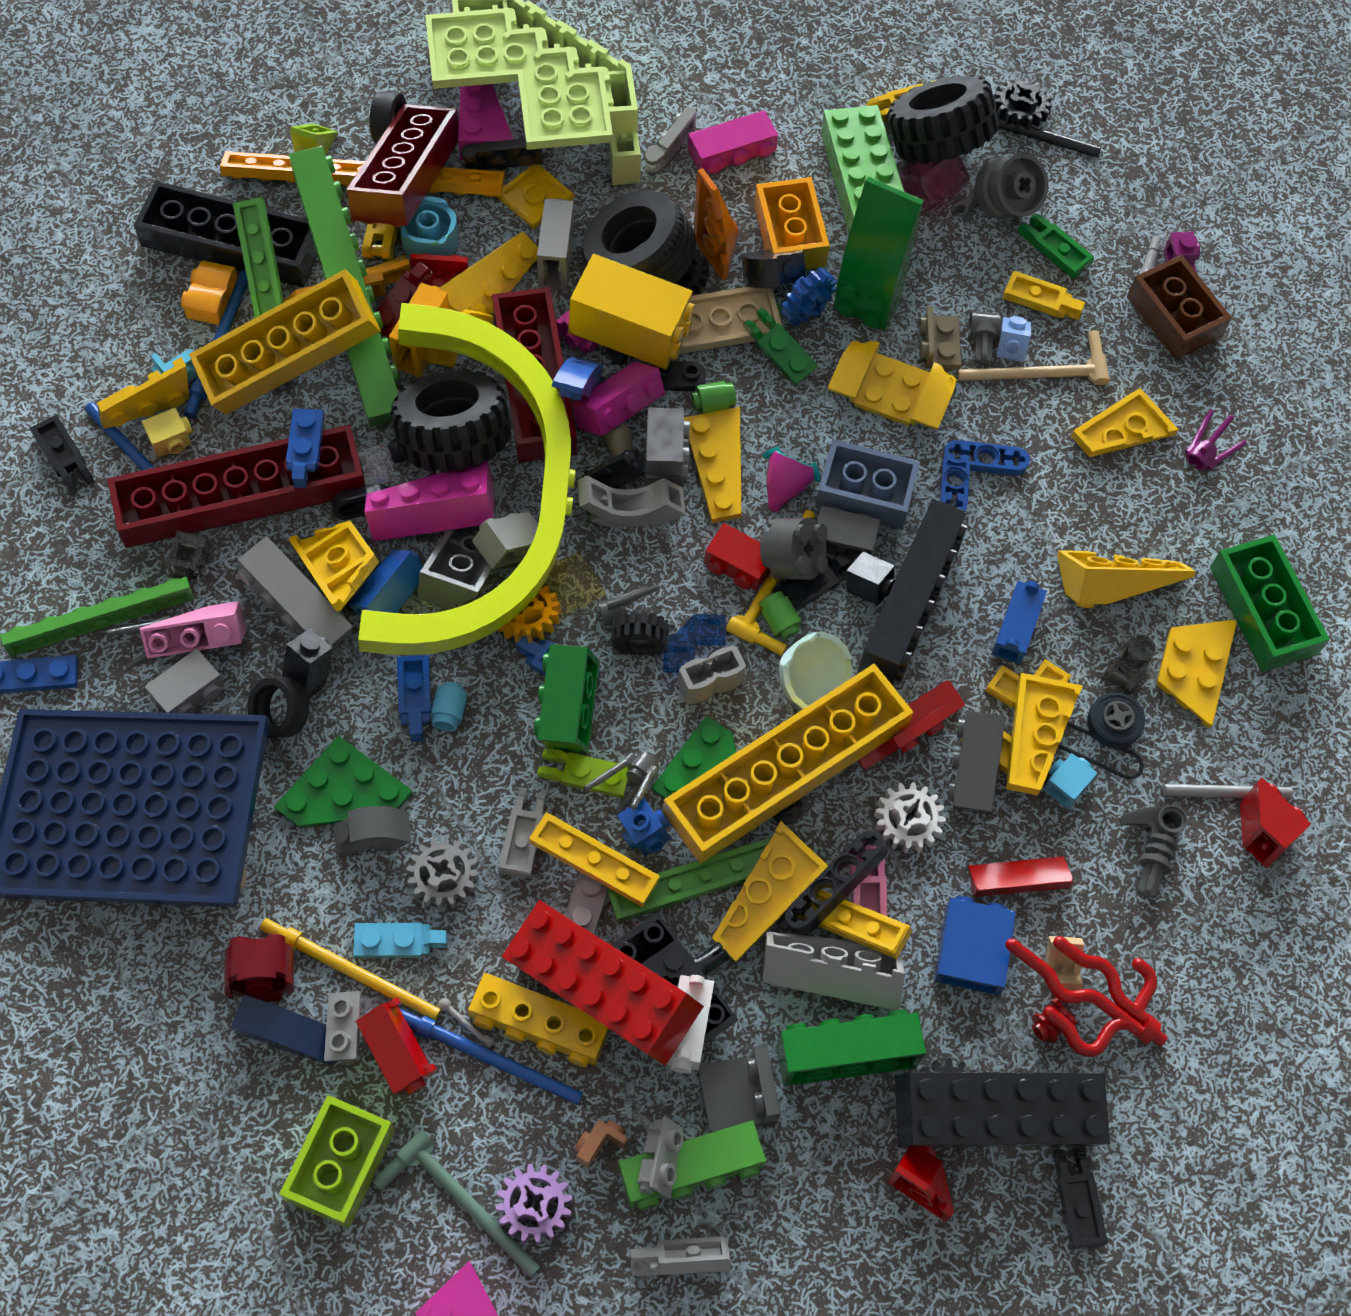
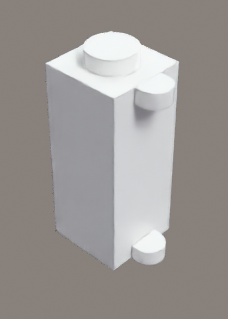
[667,975,714,1073]

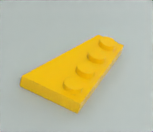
[440,231,538,315]
[684,406,742,523]
[712,821,828,963]

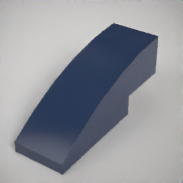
[231,995,335,1066]

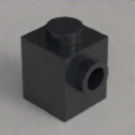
[847,552,895,606]

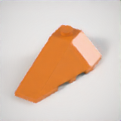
[694,168,739,280]

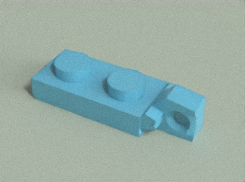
[353,923,448,958]

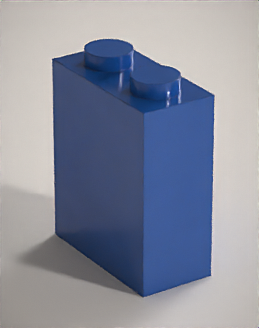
[934,896,1016,996]

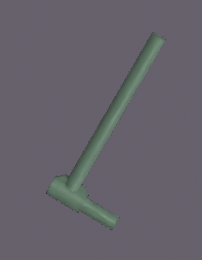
[372,1129,541,1278]

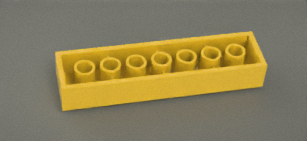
[663,663,914,864]

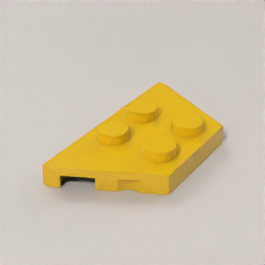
[288,521,379,612]
[1156,620,1237,728]

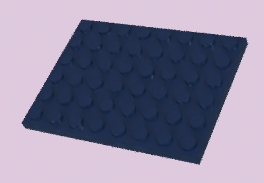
[0,709,270,908]

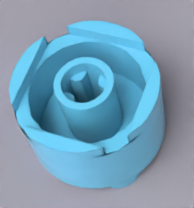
[400,196,459,258]

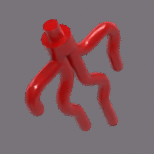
[1005,936,1168,1057]

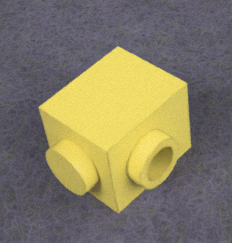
[141,407,193,458]

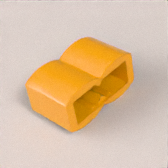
[181,260,238,325]

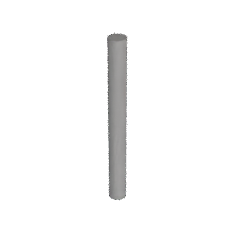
[1163,784,1293,800]

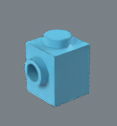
[1043,753,1097,810]

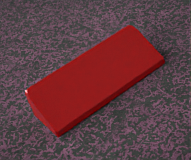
[968,856,1073,898]

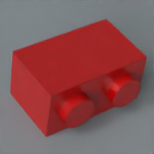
[704,523,770,591]

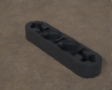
[785,831,887,935]

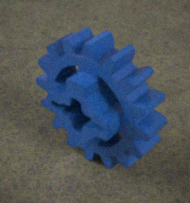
[781,268,837,326]

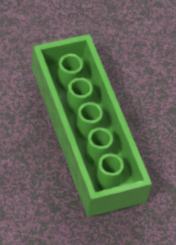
[822,105,904,233]

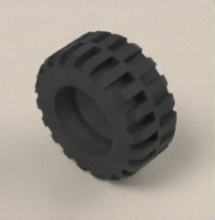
[887,74,1000,164]
[391,368,511,473]

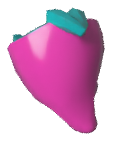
[762,446,821,513]

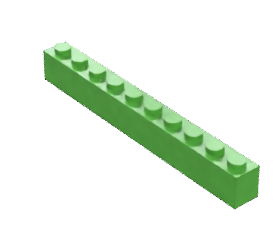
[289,146,401,427]

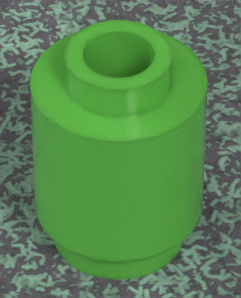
[691,381,736,414]
[760,591,802,639]

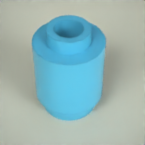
[430,682,468,732]

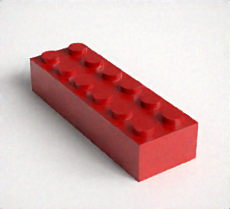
[501,900,704,1066]

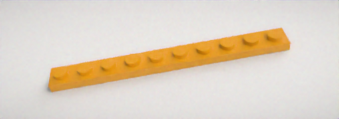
[220,151,505,197]

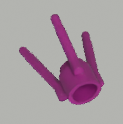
[1185,409,1247,471]

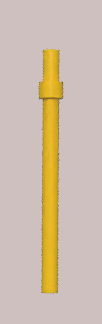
[260,918,441,1021]

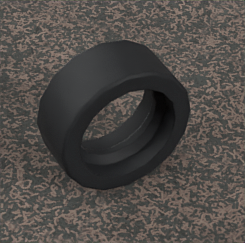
[369,91,407,144]
[247,677,310,737]

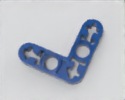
[939,440,1030,511]

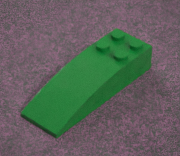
[833,176,924,330]

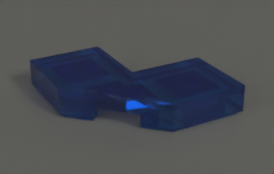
[663,614,726,673]

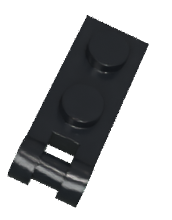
[461,139,544,170]

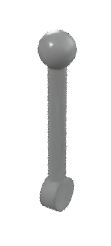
[438,998,494,1049]

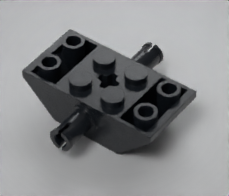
[611,912,738,1046]

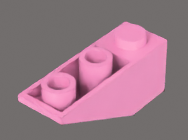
[139,601,247,659]

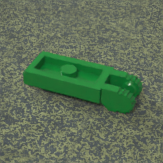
[1017,213,1094,279]
[743,307,818,386]

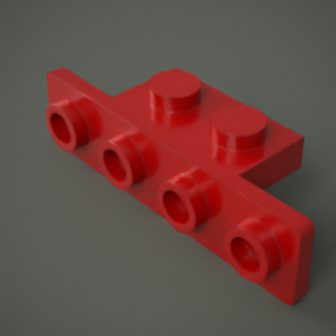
[857,680,965,770]

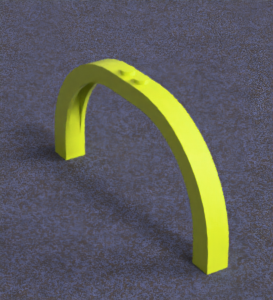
[358,303,575,655]

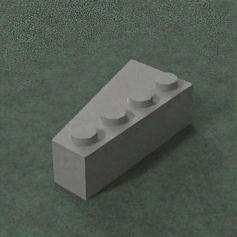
[237,536,353,649]
[762,932,905,1010]

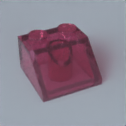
[898,155,970,211]

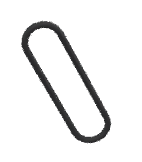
[1058,722,1144,779]

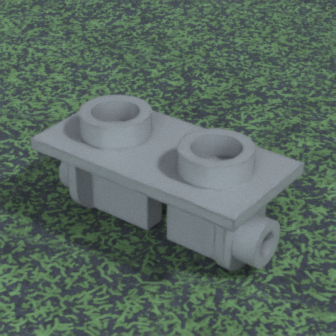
[324,991,361,1065]
[637,1117,683,1198]

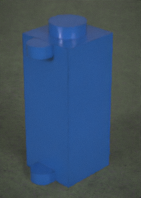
[348,549,423,618]
[991,581,1047,665]

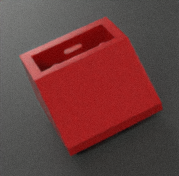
[1240,778,1311,869]

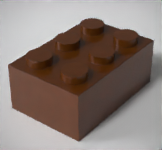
[1127,254,1232,360]

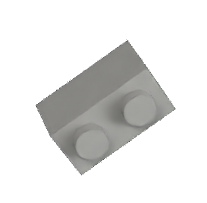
[472,511,538,569]
[145,648,225,714]

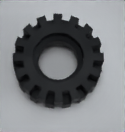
[611,611,669,656]

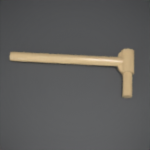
[957,330,1110,385]

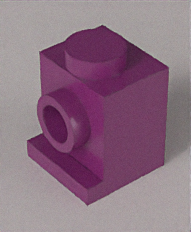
[1163,231,1200,272]

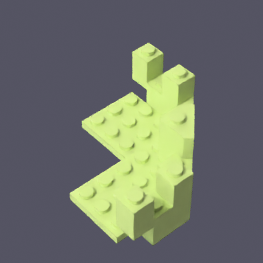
[425,0,641,186]

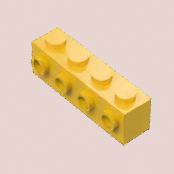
[468,972,610,1067]

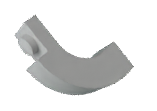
[578,476,686,528]

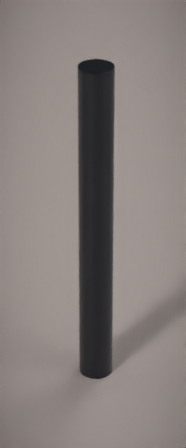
[998,118,1102,158]

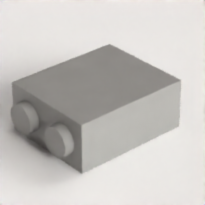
[537,199,574,290]

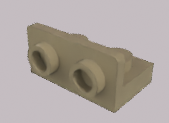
[919,306,961,370]

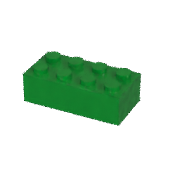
[1210,534,1330,673]
[776,1009,926,1087]

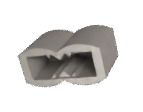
[678,646,746,704]

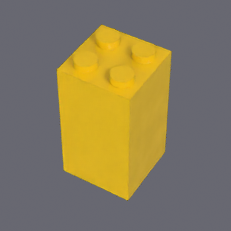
[568,253,695,369]

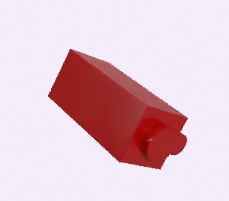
[355,997,437,1095]

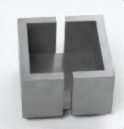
[645,408,690,487]

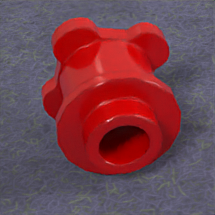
[1032,998,1077,1043]

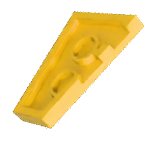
[97,357,189,429]
[1071,388,1179,457]

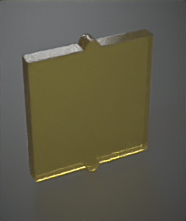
[543,551,606,617]

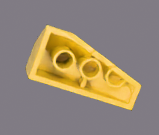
[1057,550,1195,608]

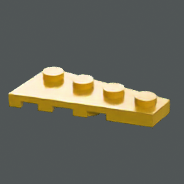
[1006,673,1083,796]

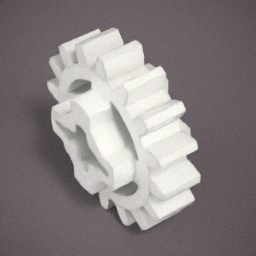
[874,782,946,853]

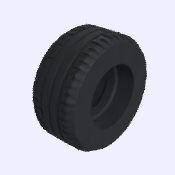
[582,190,696,284]

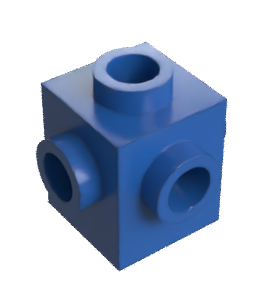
[617,798,671,857]

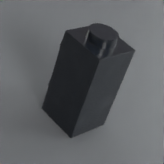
[282,628,333,698]

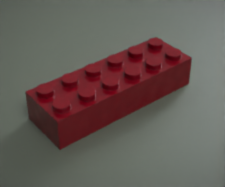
[346,104,459,227]
[492,287,577,463]

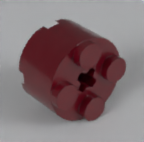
[224,934,294,1002]

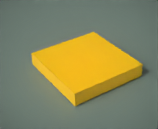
[496,165,575,230]

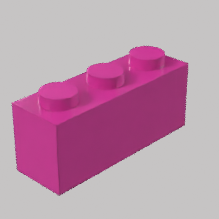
[688,110,778,174]
[571,361,665,436]

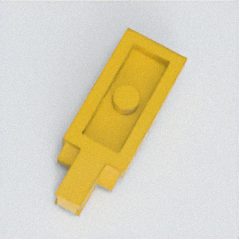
[1002,271,1085,321]

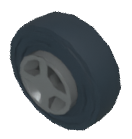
[1087,692,1146,749]

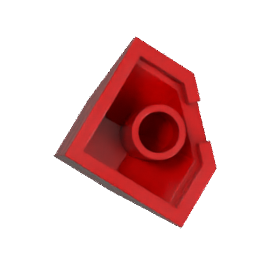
[886,1147,954,1223]

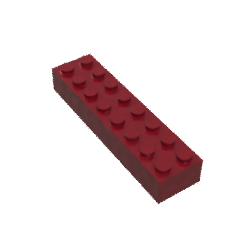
[107,424,365,548]

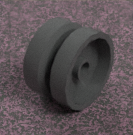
[975,153,1049,219]

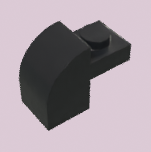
[741,250,806,288]

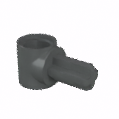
[968,311,1001,365]

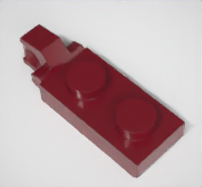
[375,262,433,339]

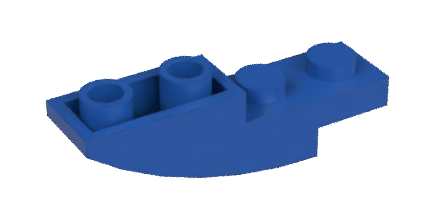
[552,356,605,401]

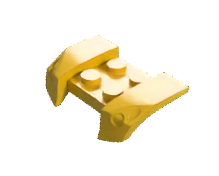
[828,341,957,430]

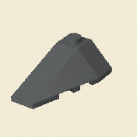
[417,507,496,609]

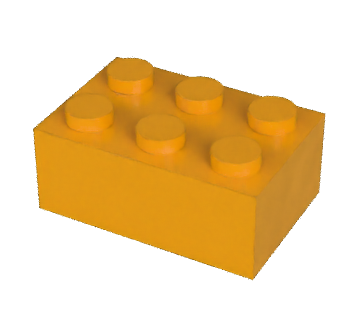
[754,177,830,269]

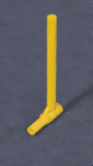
[726,510,816,656]

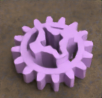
[496,1164,573,1244]

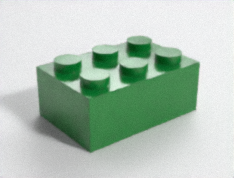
[534,644,600,754]

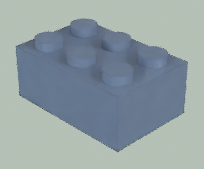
[815,439,920,530]

